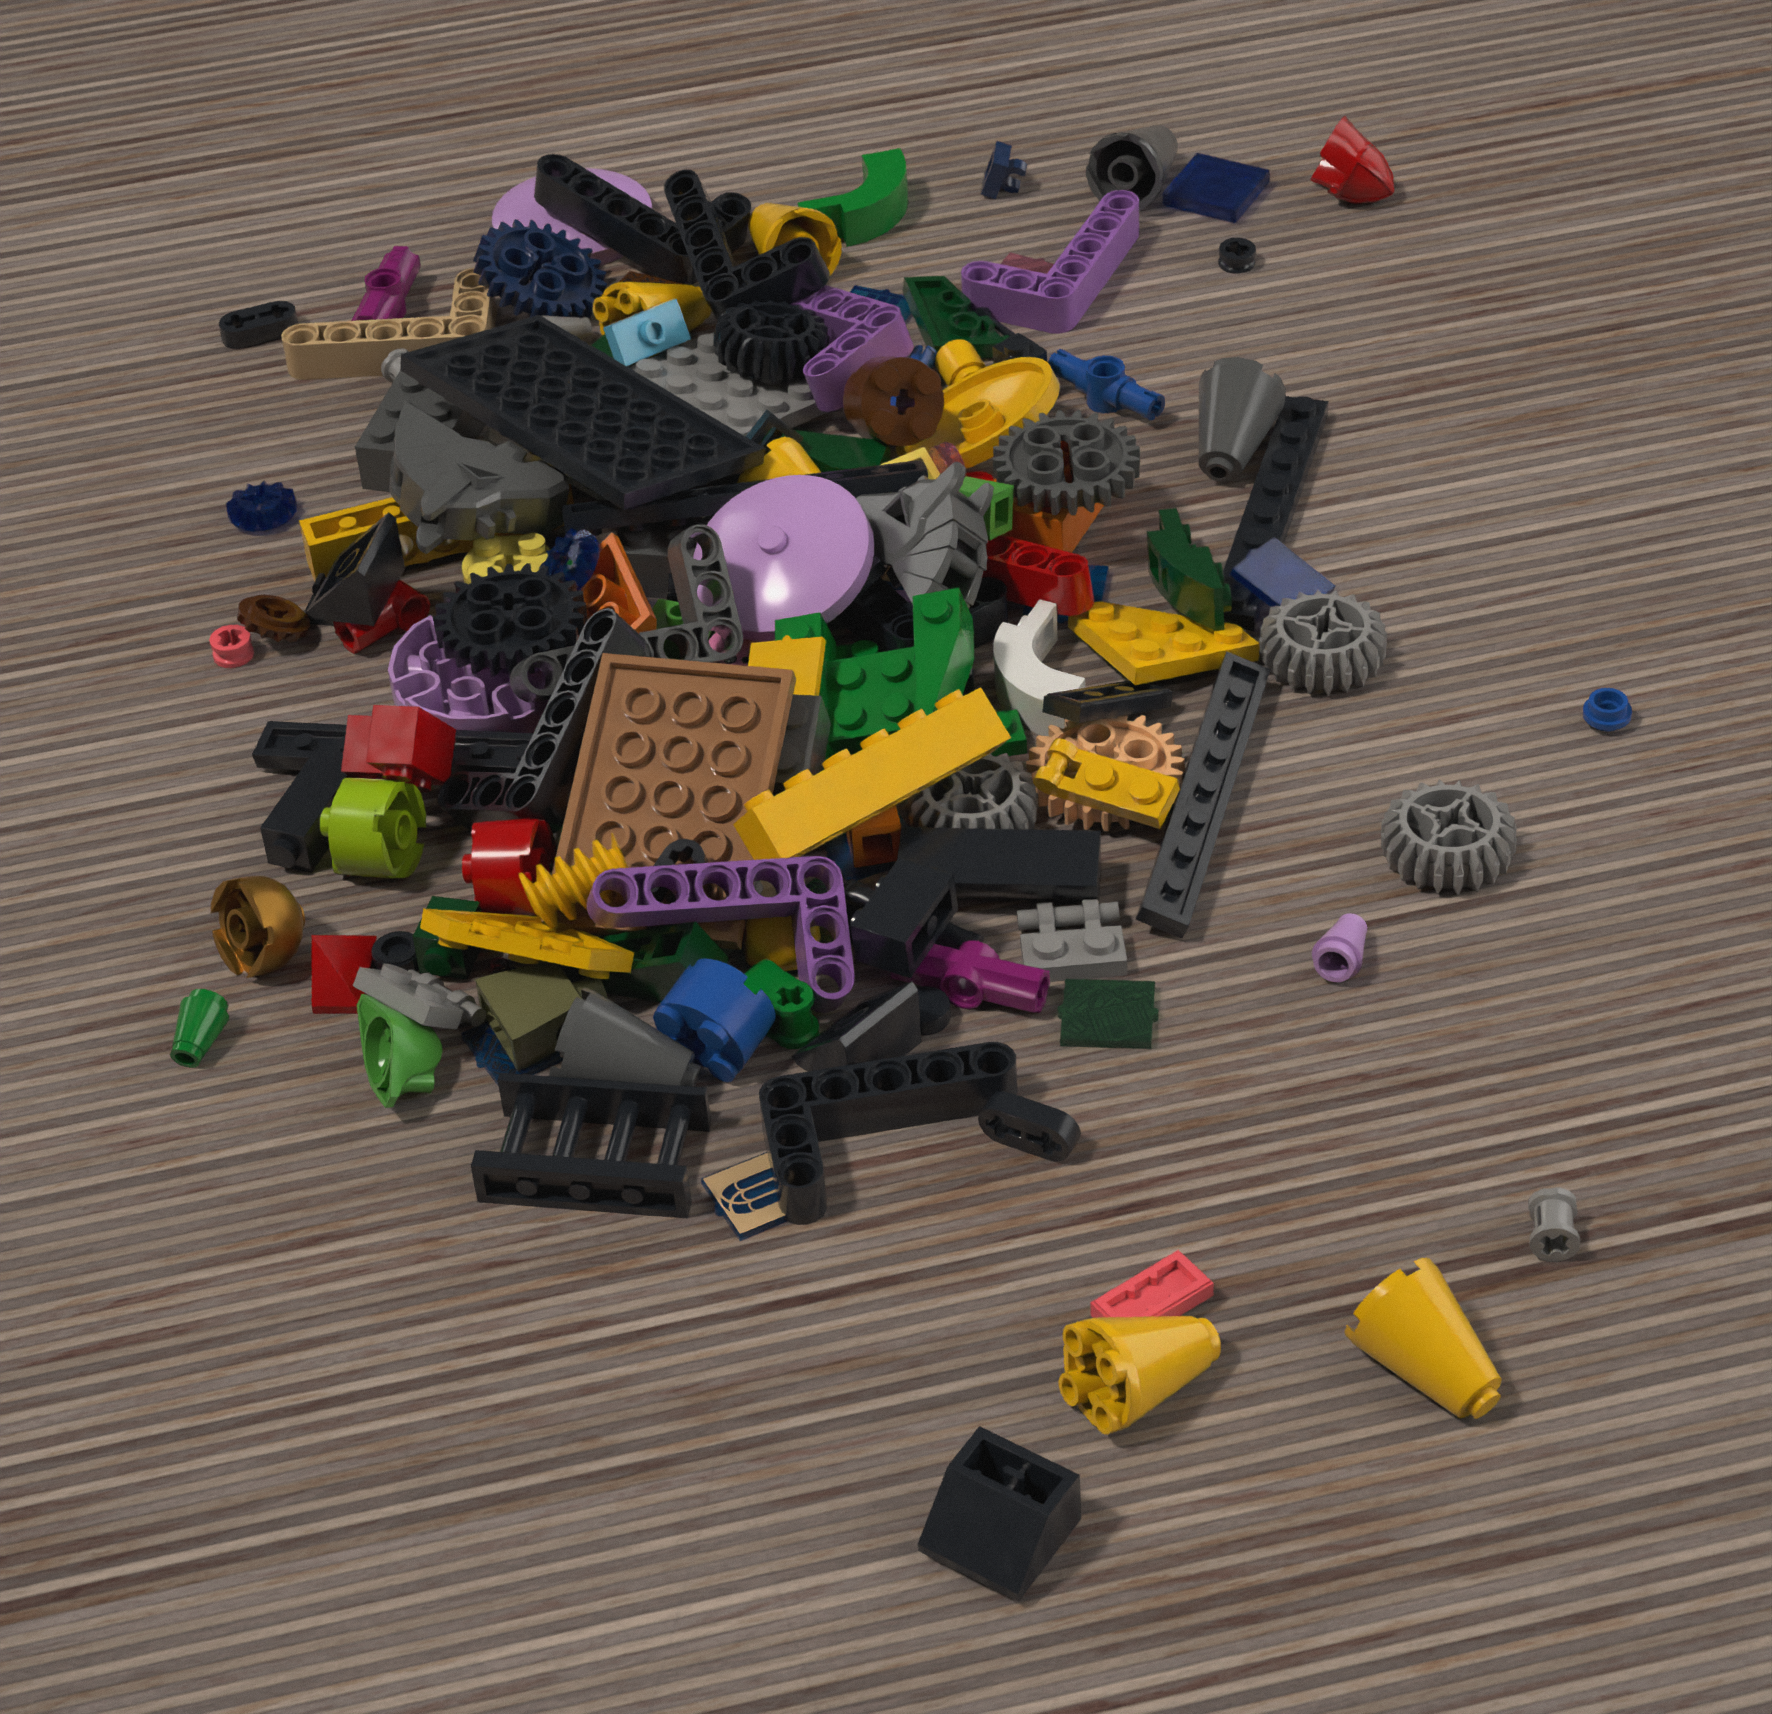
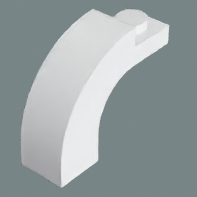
[993,599,1085,737]

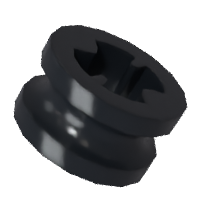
[1218,238,1256,274]

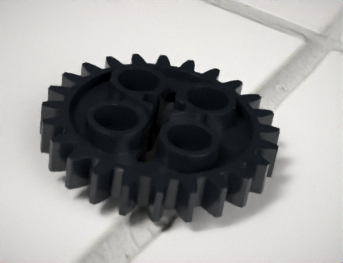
[433,563,588,677]

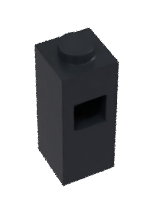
[260,753,352,873]

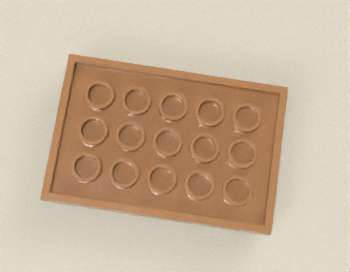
[541,653,796,950]

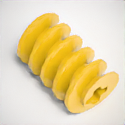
[519,833,629,929]

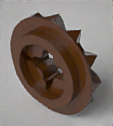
[237,595,310,643]

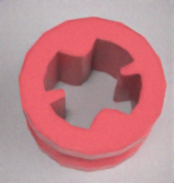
[209,625,254,668]

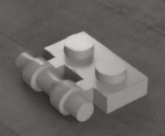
[1017,899,1128,982]
[353,964,486,1030]

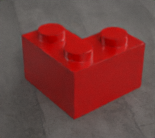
[341,705,456,792]

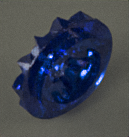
[226,480,298,532]
[539,528,600,591]

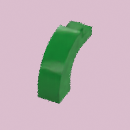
[797,148,909,247]

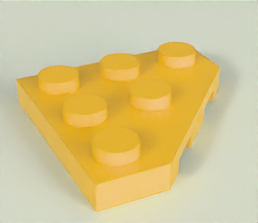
[1068,602,1260,685]
[420,908,634,979]

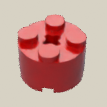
[462,818,557,916]

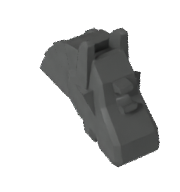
[389,402,570,554]
[855,462,994,609]

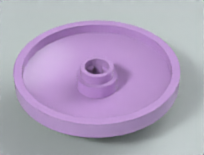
[693,475,874,642]

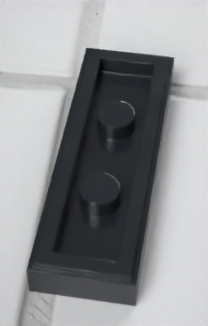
[1042,680,1173,723]

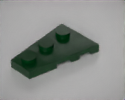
[902,276,1010,358]

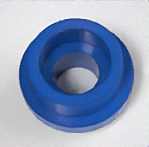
[1583,688,1632,732]

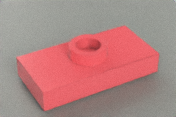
[1090,1250,1214,1318]

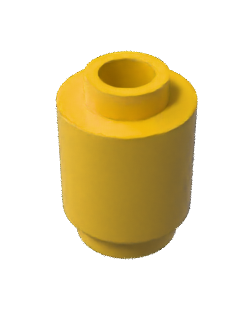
[935,339,987,386]

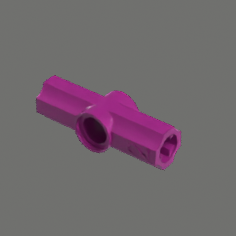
[351,246,421,321]
[891,940,1050,1013]

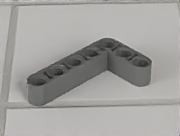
[510,525,743,702]

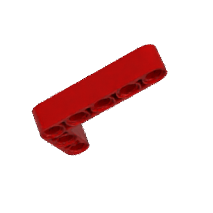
[965,471,1094,616]

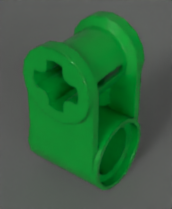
[744,959,820,1049]

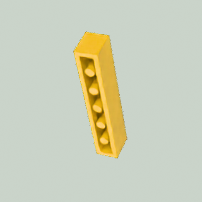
[733,687,1011,860]

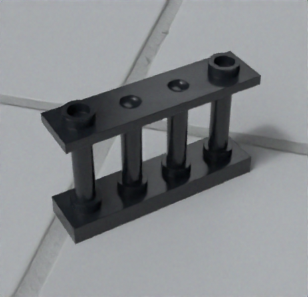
[471,1073,712,1219]

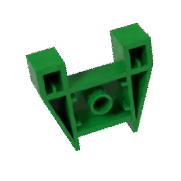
[775,588,975,770]

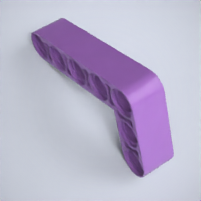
[961,190,1139,334]
[790,285,914,412]
[586,856,855,1013]

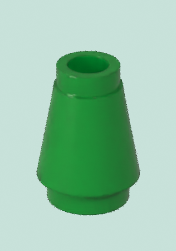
[170,989,229,1068]

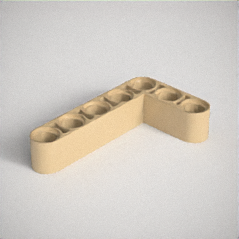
[281,268,497,380]

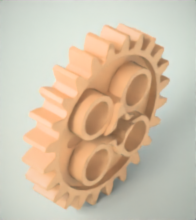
[1026,715,1185,831]

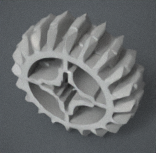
[1259,589,1387,696]
[906,753,1039,829]
[1381,779,1517,895]

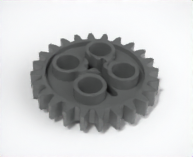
[992,410,1140,515]

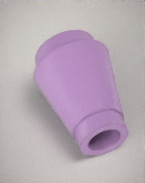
[1312,913,1367,982]

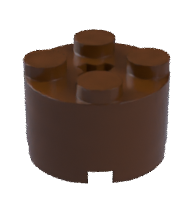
[843,356,944,446]

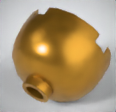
[210,876,305,978]

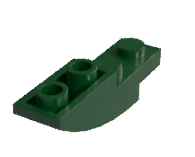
[1147,508,1232,630]

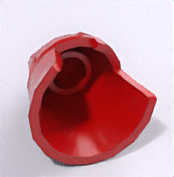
[1310,115,1395,203]

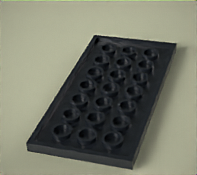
[400,315,765,510]

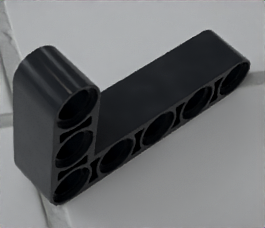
[534,154,752,285]
[664,169,830,322]
[836,577,1008,652]
[437,608,646,834]
[759,1042,1018,1225]

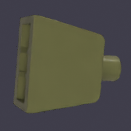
[475,961,607,1074]

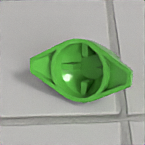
[357,994,443,1108]

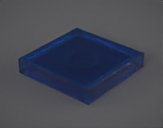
[1162,153,1270,223]

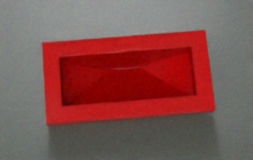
[311,935,377,1014]

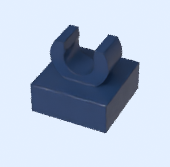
[981,141,1027,199]

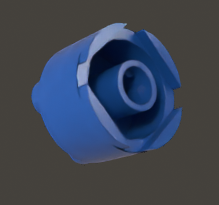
[653,958,776,1082]

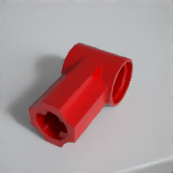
[333,579,430,654]

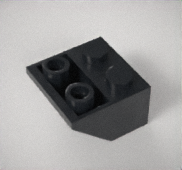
[918,1426,1081,1602]

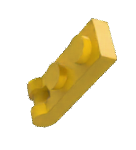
[1033,738,1180,829]

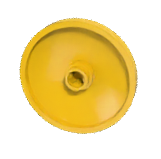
[896,357,1060,474]

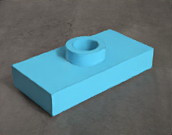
[603,299,691,366]

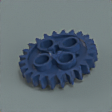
[473,219,607,318]

